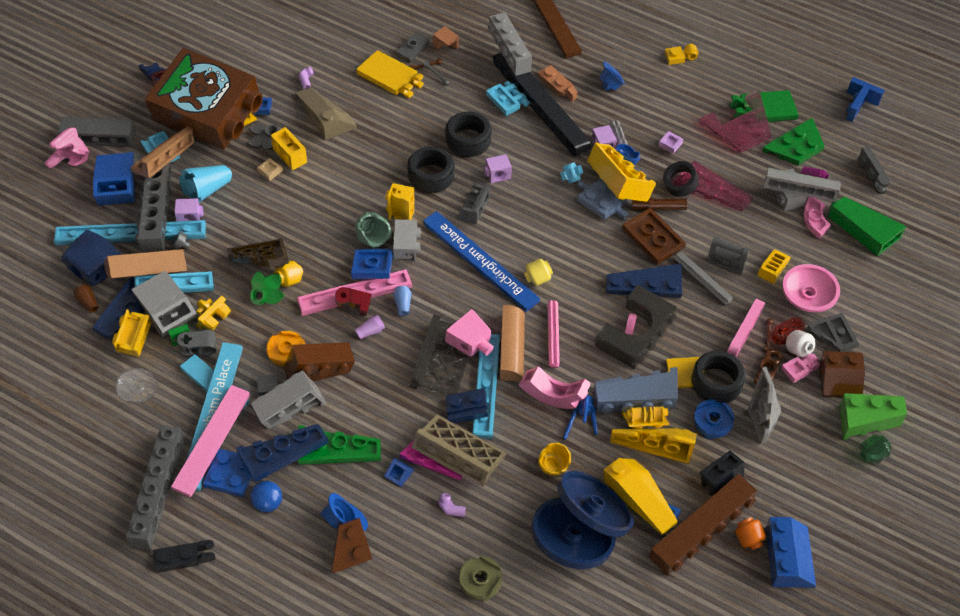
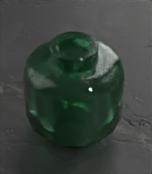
[860,434,892,465]

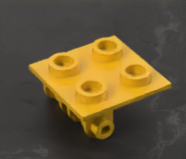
[622,406,669,429]

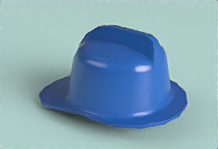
[599,61,626,91]
[321,493,368,531]

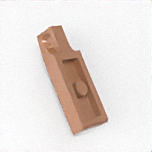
[538,65,578,102]

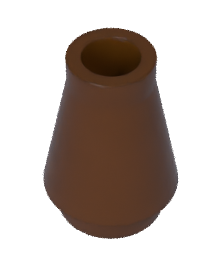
[73,284,99,313]

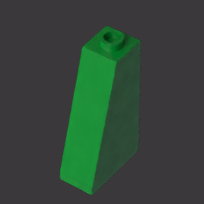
[828,197,906,256]

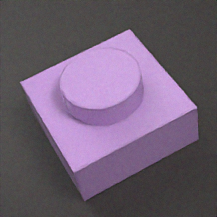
[659,131,683,154]

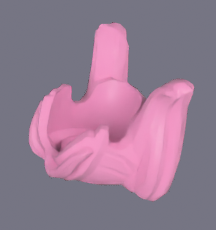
[45,128,90,168]

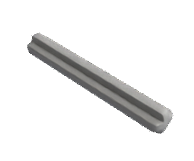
[674,252,733,305]

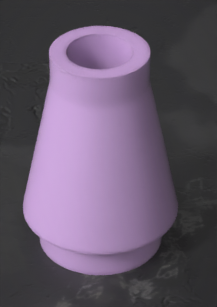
[355,315,385,340]

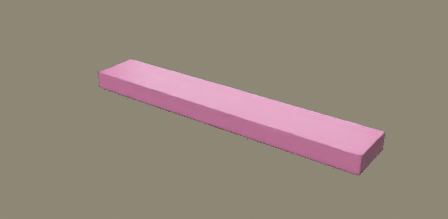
[297,269,412,316]
[171,385,250,498]

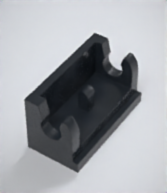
[700,450,745,496]

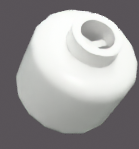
[786,330,815,358]

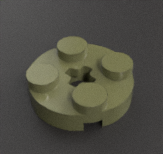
[459,556,503,601]

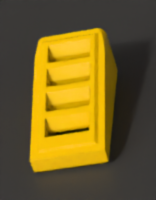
[757,249,791,284]

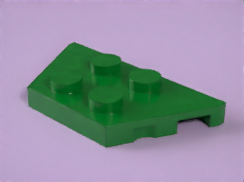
[762,118,825,166]

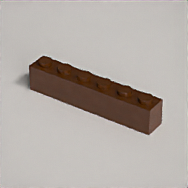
[649,474,757,576]

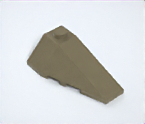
[295,87,357,140]

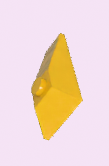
[610,428,697,464]
[604,458,677,535]

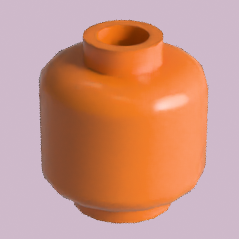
[735,517,767,551]

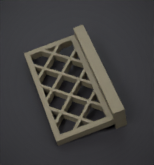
[411,415,507,487]

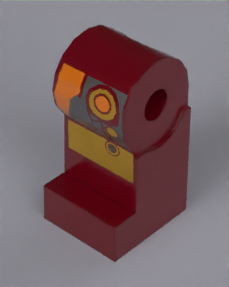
[335,287,372,316]

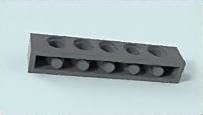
[135,162,172,252]
[126,425,184,551]

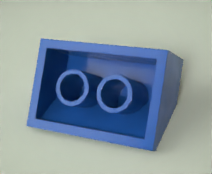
[765,517,816,588]

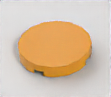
[266,331,305,367]

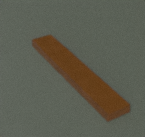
[533,0,582,58]

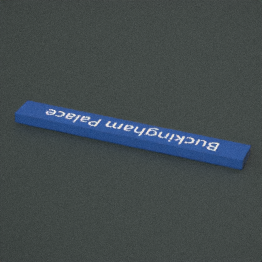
[423,211,540,312]

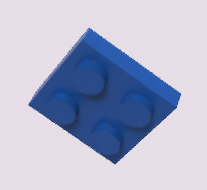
[351,249,393,279]
[203,449,252,497]

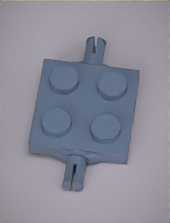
[577,179,629,220]

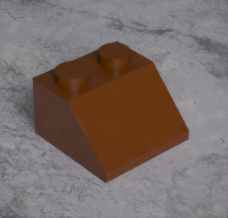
[819,351,865,398]

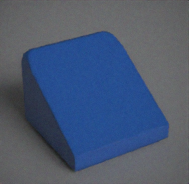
[384,458,414,487]

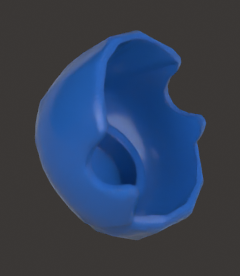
[615,144,640,165]
[250,481,282,513]

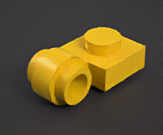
[664,44,698,65]

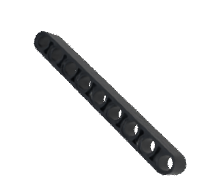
[493,52,591,156]

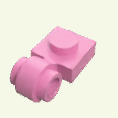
[781,354,820,383]

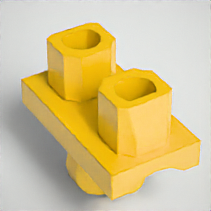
[196,296,231,331]

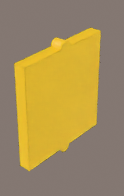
[666,357,705,388]

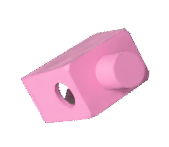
[445,309,494,356]

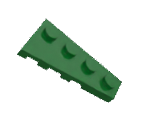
[298,425,381,465]

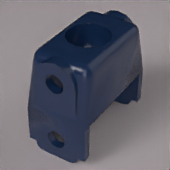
[61,230,122,286]

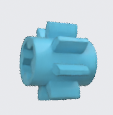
[560,162,584,183]

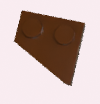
[331,517,372,573]

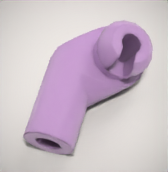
[299,67,314,89]
[438,493,466,517]

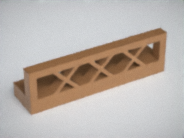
[131,126,194,178]

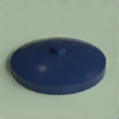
[557,471,634,537]
[531,497,616,569]

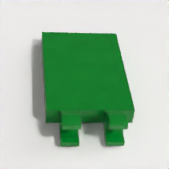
[729,90,799,124]

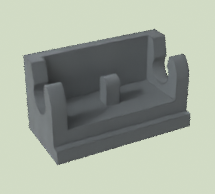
[458,184,490,224]

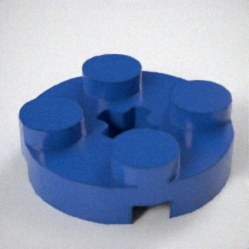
[693,399,734,439]

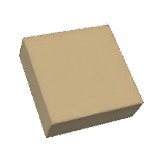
[257,158,283,181]

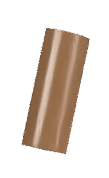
[104,249,187,279]
[500,305,525,381]

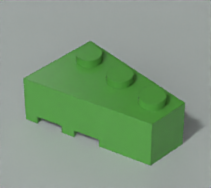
[839,393,907,440]

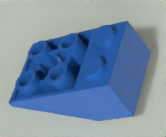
[93,152,135,206]

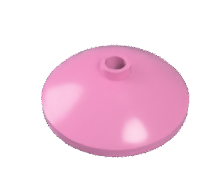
[782,264,840,312]

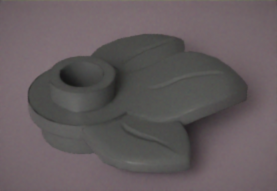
[248,124,280,150]

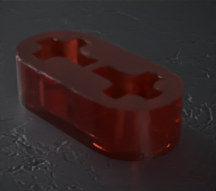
[771,317,805,345]

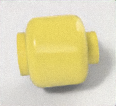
[524,259,553,286]

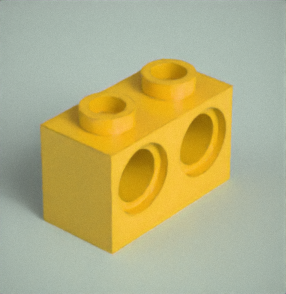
[271,127,307,171]

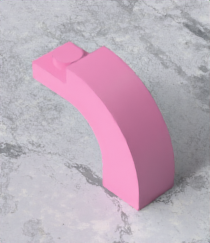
[519,367,591,409]

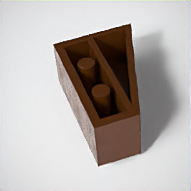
[284,342,355,381]

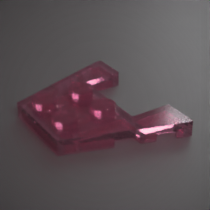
[699,89,771,153]

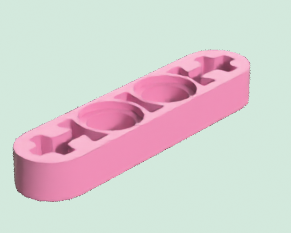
[727,299,765,357]

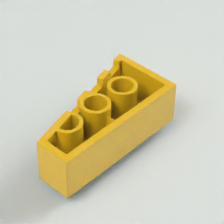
[587,143,656,202]

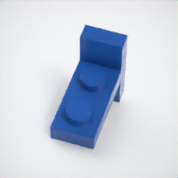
[846,77,885,122]

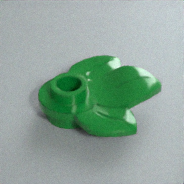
[250,271,285,305]

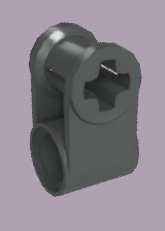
[177,330,216,357]

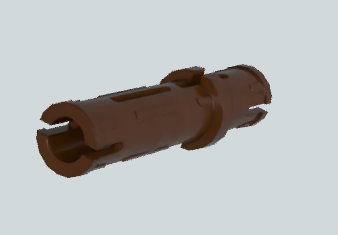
[632,197,687,210]

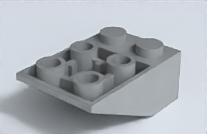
[131,270,197,338]

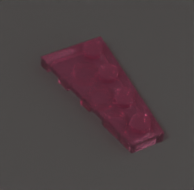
[673,161,753,212]

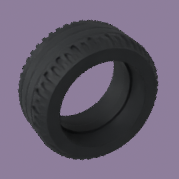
[445,111,492,157]
[407,146,455,193]
[691,351,746,404]

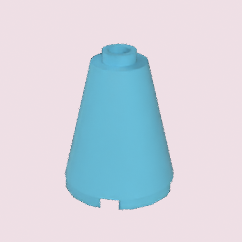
[179,165,232,202]

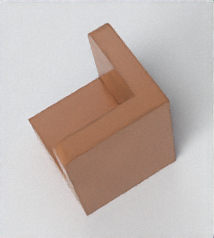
[433,26,459,49]

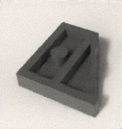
[807,313,859,352]

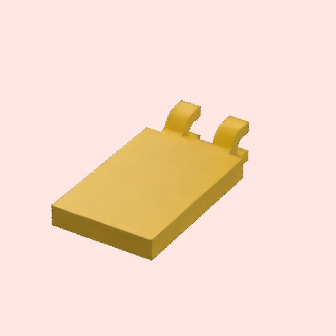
[356,50,424,99]

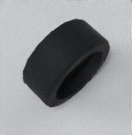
[663,161,699,197]

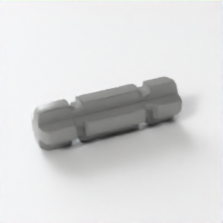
[610,120,628,145]

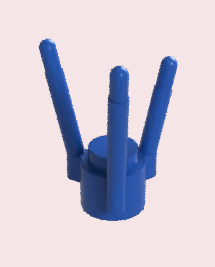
[563,395,598,440]

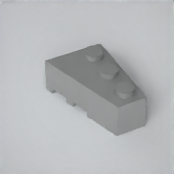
[251,371,327,429]

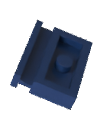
[446,388,488,423]

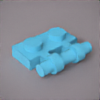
[486,81,530,116]

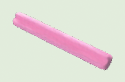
[547,300,560,368]

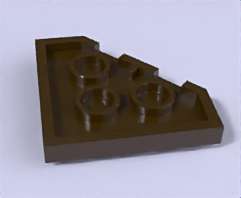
[227,238,289,268]

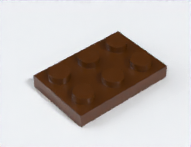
[622,208,686,265]

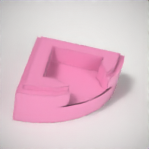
[624,313,637,337]

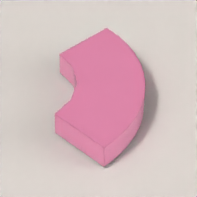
[803,197,831,239]

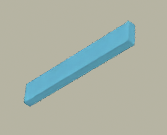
[472,334,500,439]

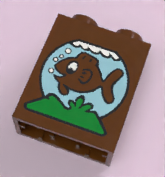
[144,48,263,149]

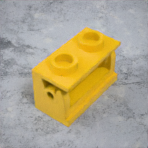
[385,183,414,220]
[112,310,152,357]

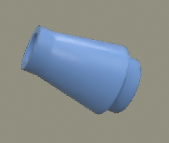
[393,286,412,316]

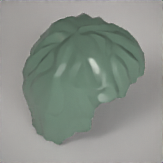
[355,212,392,247]

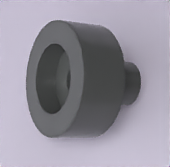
[170,231,190,250]

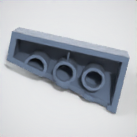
[593,367,678,413]

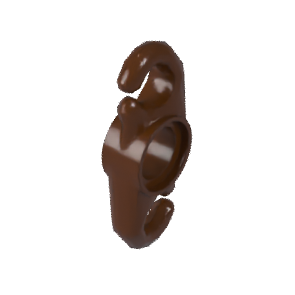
[753,349,783,385]

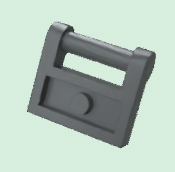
[707,236,750,275]

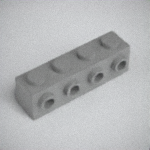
[488,12,532,76]

